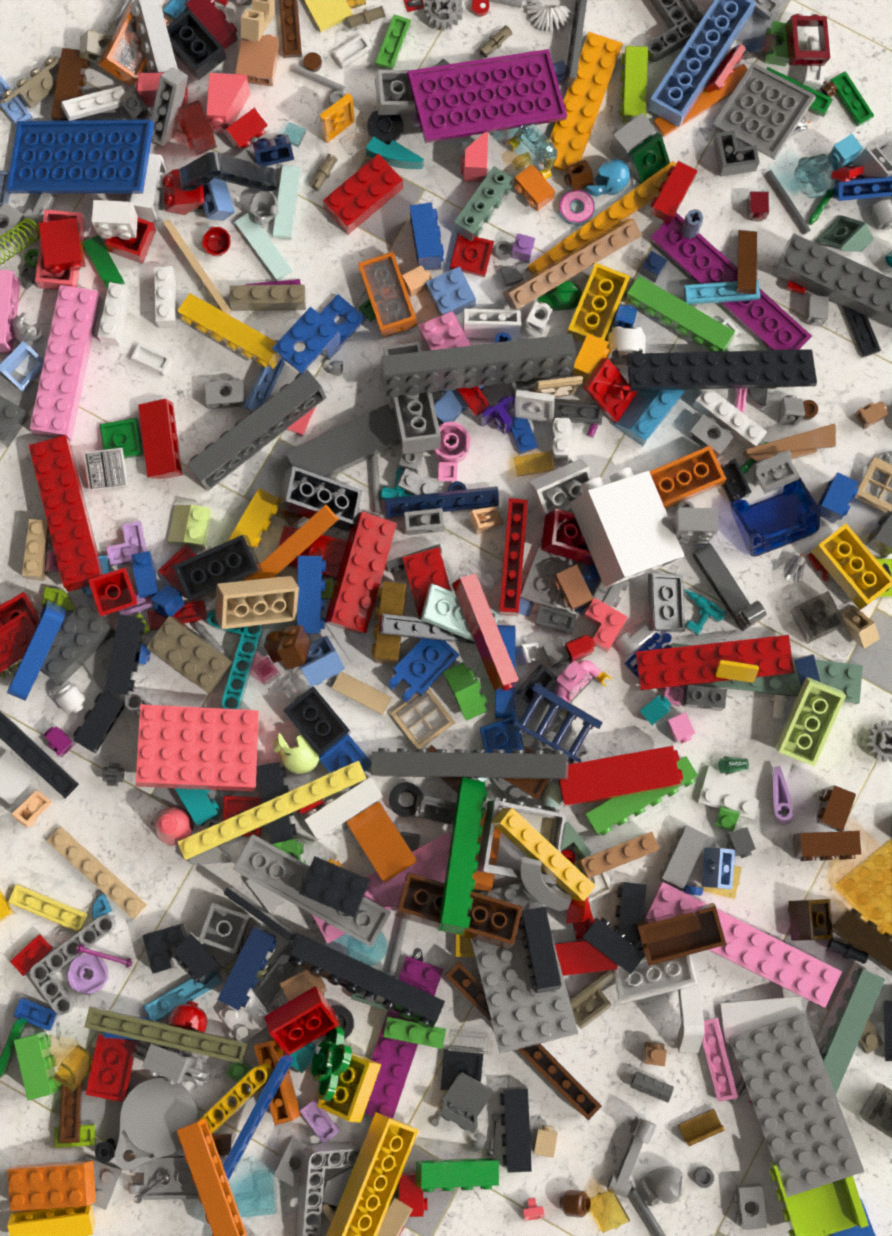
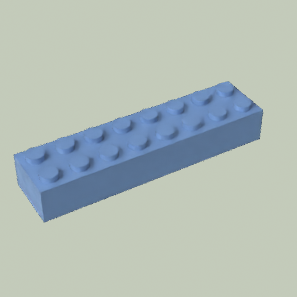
[648,0,756,127]

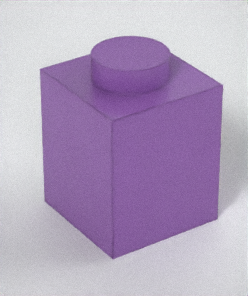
[511,233,535,263]

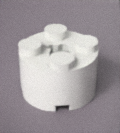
[608,326,645,365]

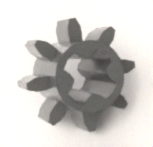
[102,762,125,786]

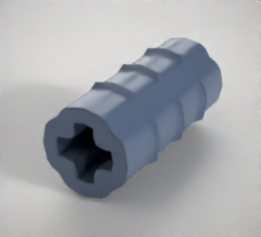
[681,209,703,239]

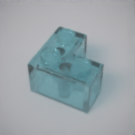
[234,1169,278,1218]

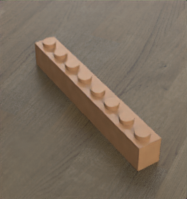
[502,219,642,310]

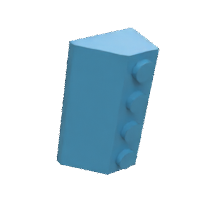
[613,390,687,446]

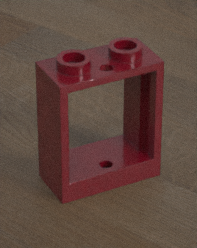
[786,14,831,66]

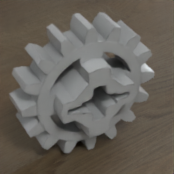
[424,0,463,31]
[866,720,892,762]

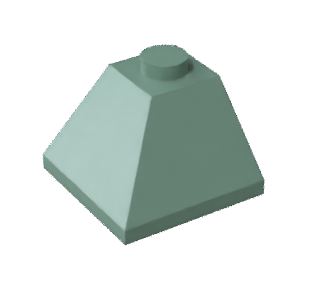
[816,215,874,252]

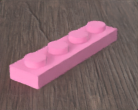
[702,1017,738,1102]

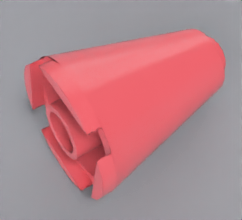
[154,806,194,846]

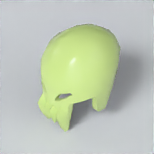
[273,733,319,774]

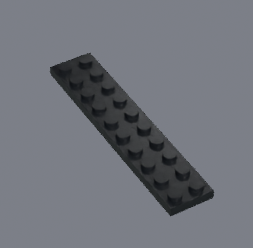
[626,349,817,391]

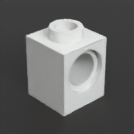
[525,302,552,334]

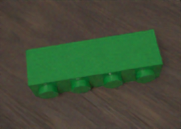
[416,1158,499,1192]

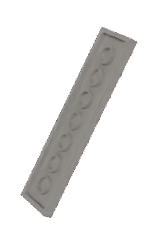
[233,834,391,948]

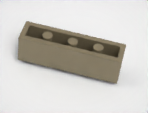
[229,285,306,311]

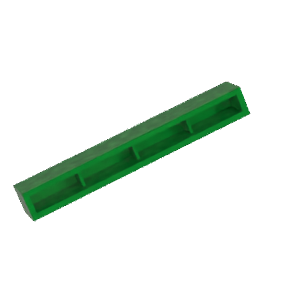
[438,777,487,935]

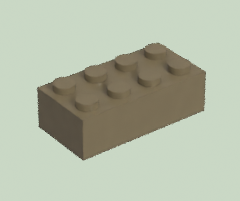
[147,616,234,693]

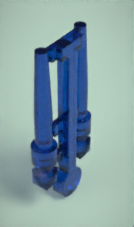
[624,632,672,678]

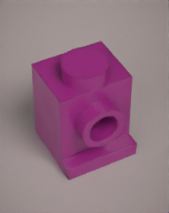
[44,726,76,757]

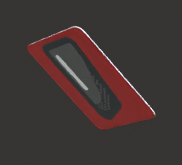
[404,0,425,12]

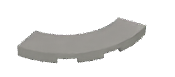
[521,857,572,913]

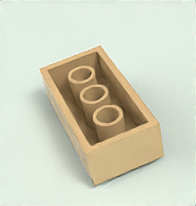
[215,576,299,629]

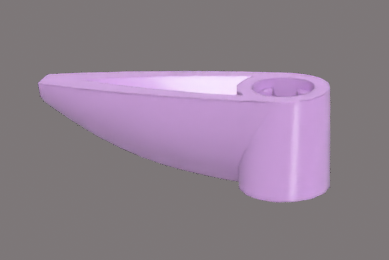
[773,766,793,825]

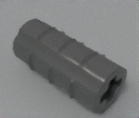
[630,1071,674,1103]

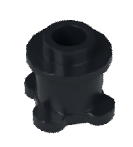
[95,1138,116,1163]

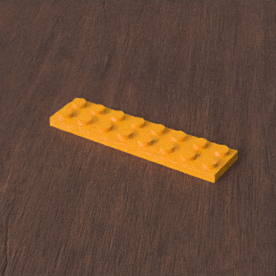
[541,32,623,172]

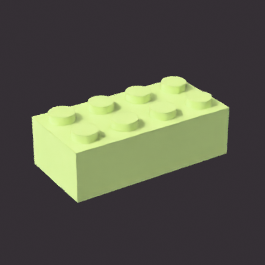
[776,677,846,767]

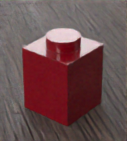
[747,191,769,222]

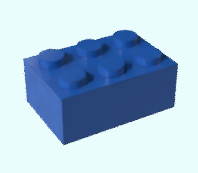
[410,202,444,270]

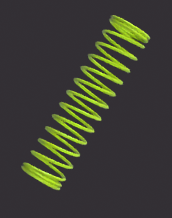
[0,218,40,265]

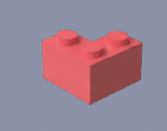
[583,598,628,653]

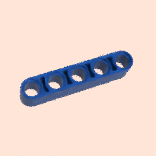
[495,625,516,719]

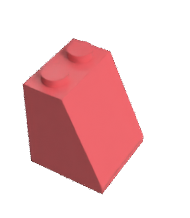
[207,73,250,133]

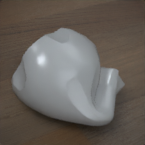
[641,1166,683,1206]

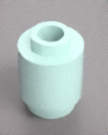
[542,779,562,809]

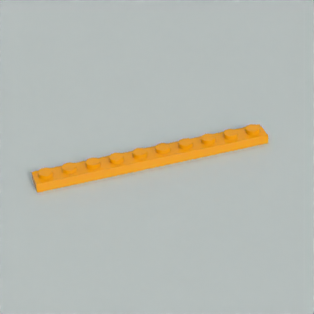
[527,161,676,275]

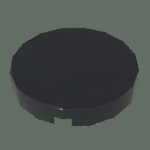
[367,110,404,145]

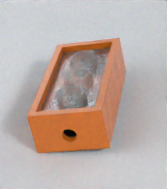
[98,0,167,86]
[358,252,418,338]

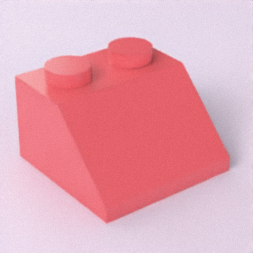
[460,132,489,182]

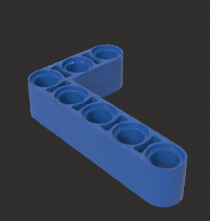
[7,600,65,701]

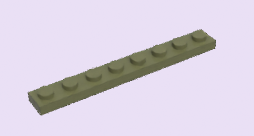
[84,1006,247,1064]

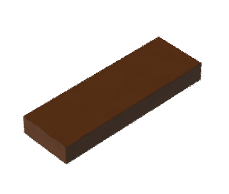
[59,1080,83,1143]

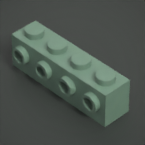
[453,166,513,241]

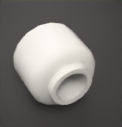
[56,684,85,714]

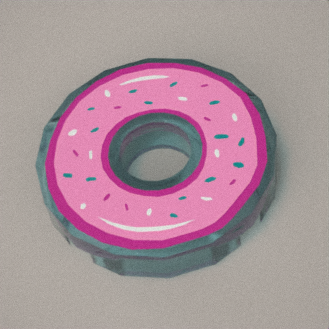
[558,189,595,226]

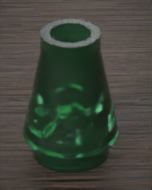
[718,756,749,775]

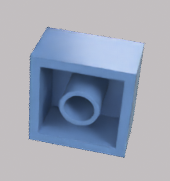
[426,266,476,316]
[300,635,345,687]

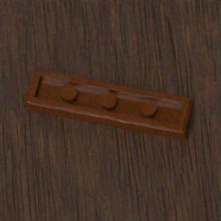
[279,0,302,58]
[737,230,757,294]

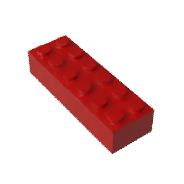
[325,512,397,634]

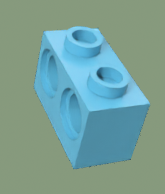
[826,134,863,170]

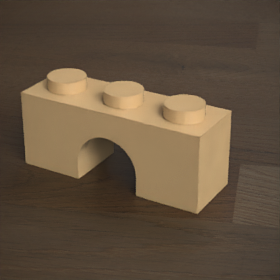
[241,0,275,42]
[22,519,51,581]

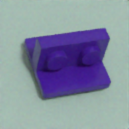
[480,395,515,435]

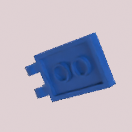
[387,639,460,703]

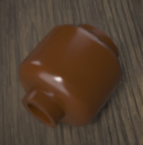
[560,1190,591,1218]

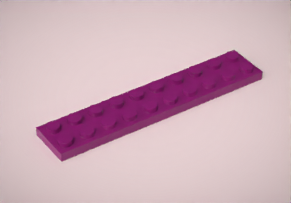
[650,212,812,350]

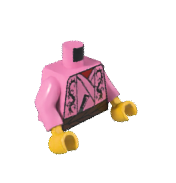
[554,660,612,716]

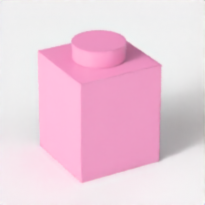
[666,712,695,744]

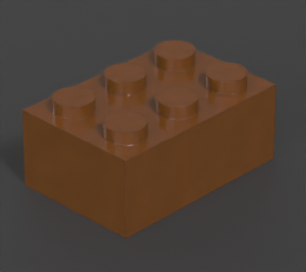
[793,831,861,861]

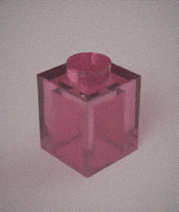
[252,657,281,686]

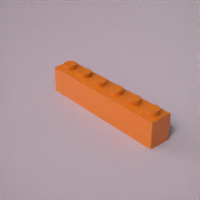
[177,1118,247,1236]

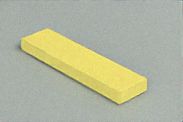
[8,884,88,932]

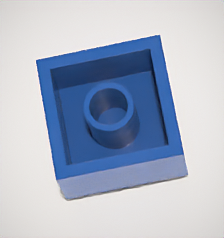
[813,472,858,524]

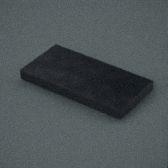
[224,887,298,940]

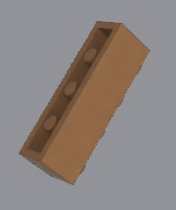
[576,832,660,879]

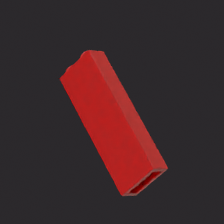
[558,745,683,807]

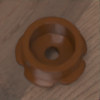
[820,81,837,98]

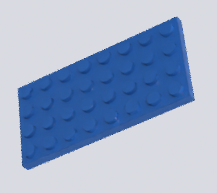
[6,120,154,194]

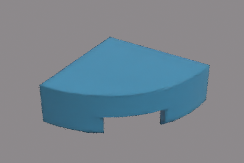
[92,893,112,920]

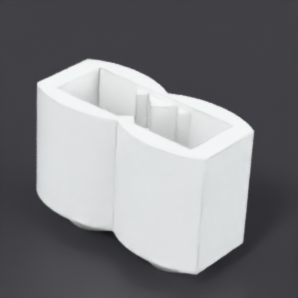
[551,418,572,461]

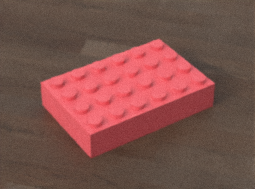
[135,704,259,792]

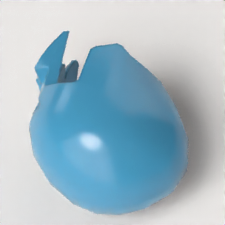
[586,159,630,197]

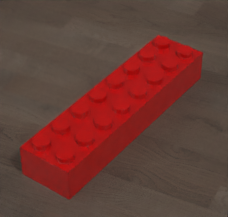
[29,435,103,592]

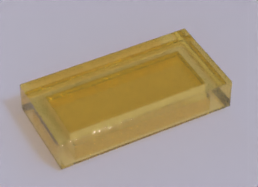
[514,451,554,477]

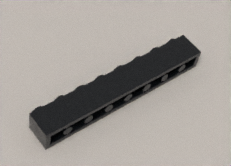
[288,934,445,1028]

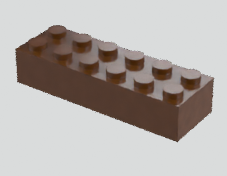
[394,872,523,950]

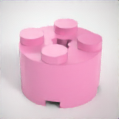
[433,422,470,463]

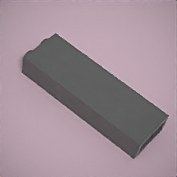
[285,404,400,478]

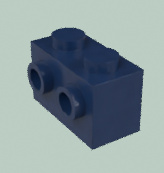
[252,134,294,166]

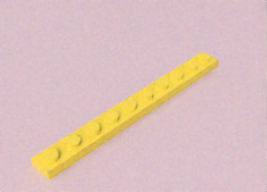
[178,761,367,860]

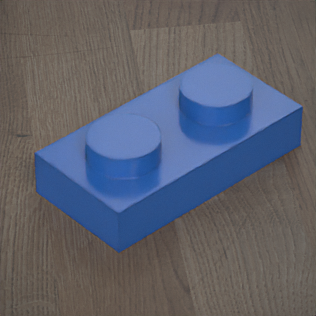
[510,416,538,455]
[13,997,58,1031]

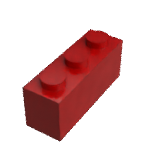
[650,161,698,224]

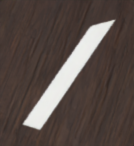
[322,604,358,662]

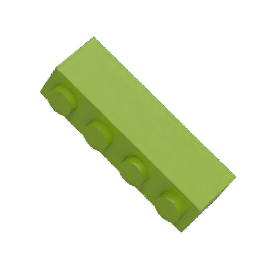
[619,46,648,123]

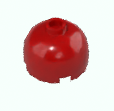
[167,1001,208,1033]

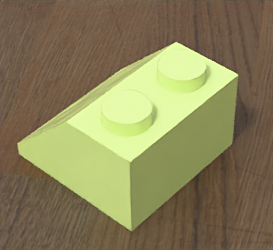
[168,505,212,549]

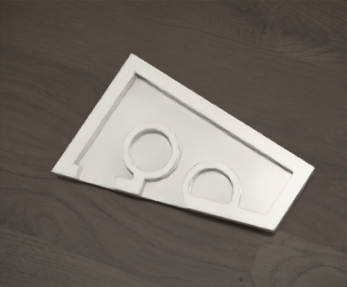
[697,765,760,820]

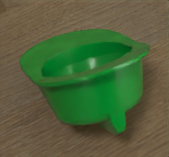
[538,280,582,311]

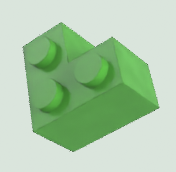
[443,662,487,721]

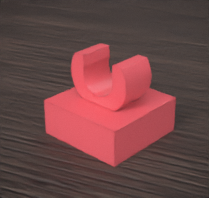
[523,1198,545,1221]

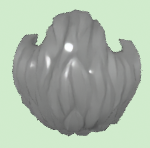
[248,191,279,225]
[12,313,42,342]

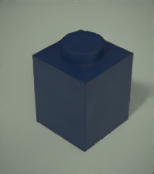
[640,251,667,282]

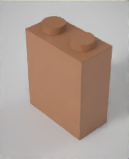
[235,34,280,86]

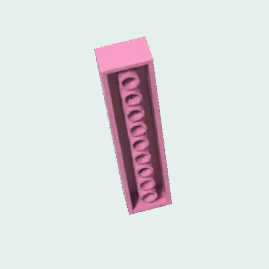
[643,882,842,1008]

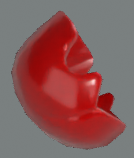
[202,227,231,257]

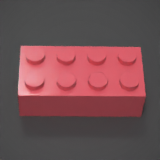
[35,210,86,290]

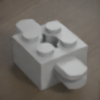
[131,1044,208,1086]

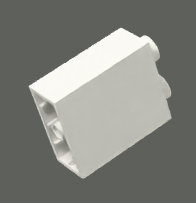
[570,468,684,588]

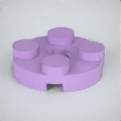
[68,954,109,994]

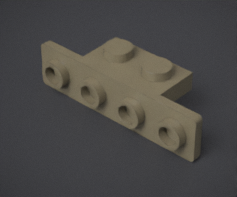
[0,56,61,108]
[569,970,615,1029]

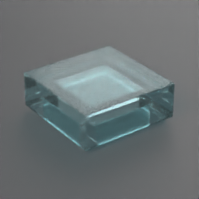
[284,122,306,148]

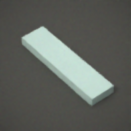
[273,165,301,239]
[235,212,292,281]

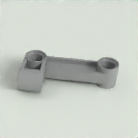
[607,1116,657,1198]

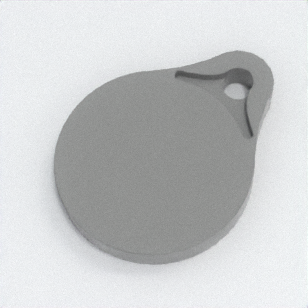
[114,1078,198,1171]

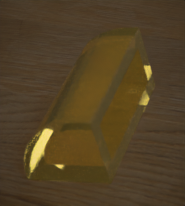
[53,1045,92,1091]

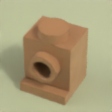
[855,401,888,430]
[642,1042,667,1066]

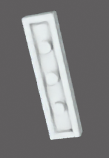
[61,85,135,121]

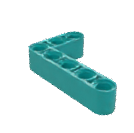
[207,609,263,709]

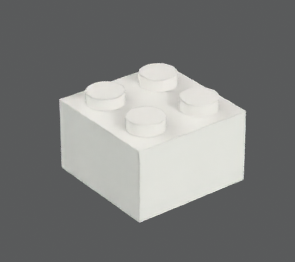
[92,200,138,240]

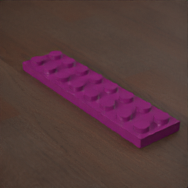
[364,956,443,1118]

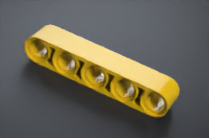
[198,1063,273,1134]

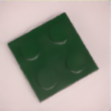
[628,132,670,184]

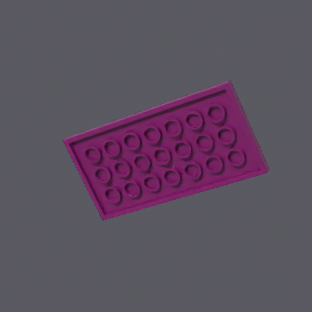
[407,49,567,143]

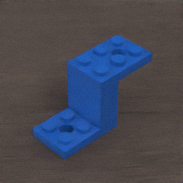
[272,294,366,375]

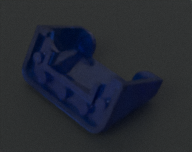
[730,477,820,557]

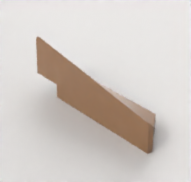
[742,423,836,463]

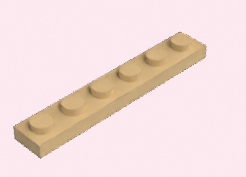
[47,827,148,920]

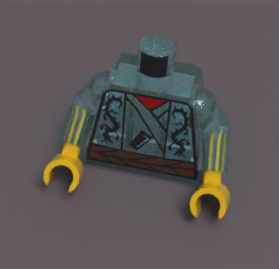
[506,124,558,180]

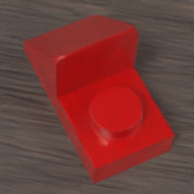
[566,897,593,940]

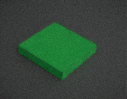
[99,418,143,459]

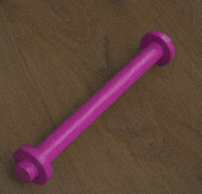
[76,944,132,968]

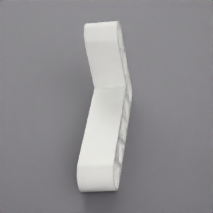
[677,953,704,1053]

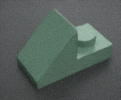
[561,821,591,858]

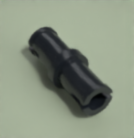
[827,938,869,964]

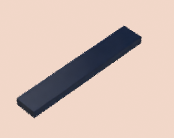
[384,486,499,518]

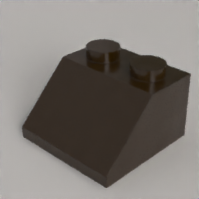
[788,899,833,941]

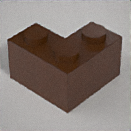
[263,624,311,670]
[816,785,856,831]

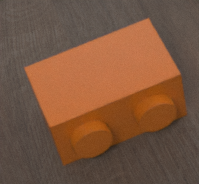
[514,164,555,211]

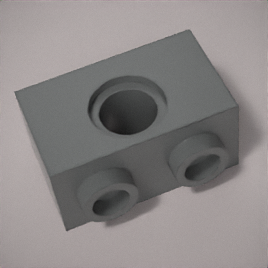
[683,685,727,711]

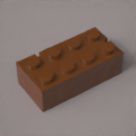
[637,903,727,966]

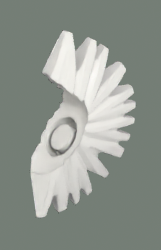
[527,0,575,32]

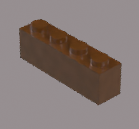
[51,48,89,121]

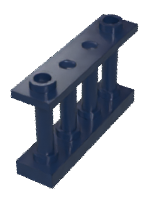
[510,683,603,764]

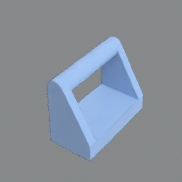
[0,341,44,392]

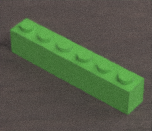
[627,276,735,352]
[584,756,698,836]

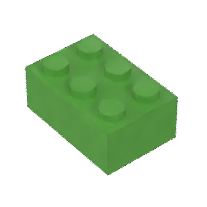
[14,1031,61,1101]

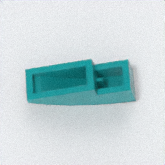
[365,136,424,169]

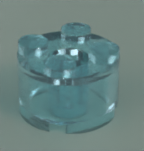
[794,154,837,198]
[348,931,388,966]

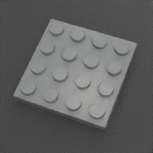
[712,63,816,160]

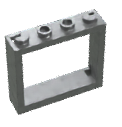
[476,797,567,884]

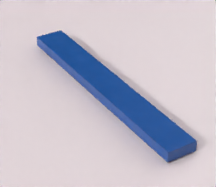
[223,1055,294,1181]

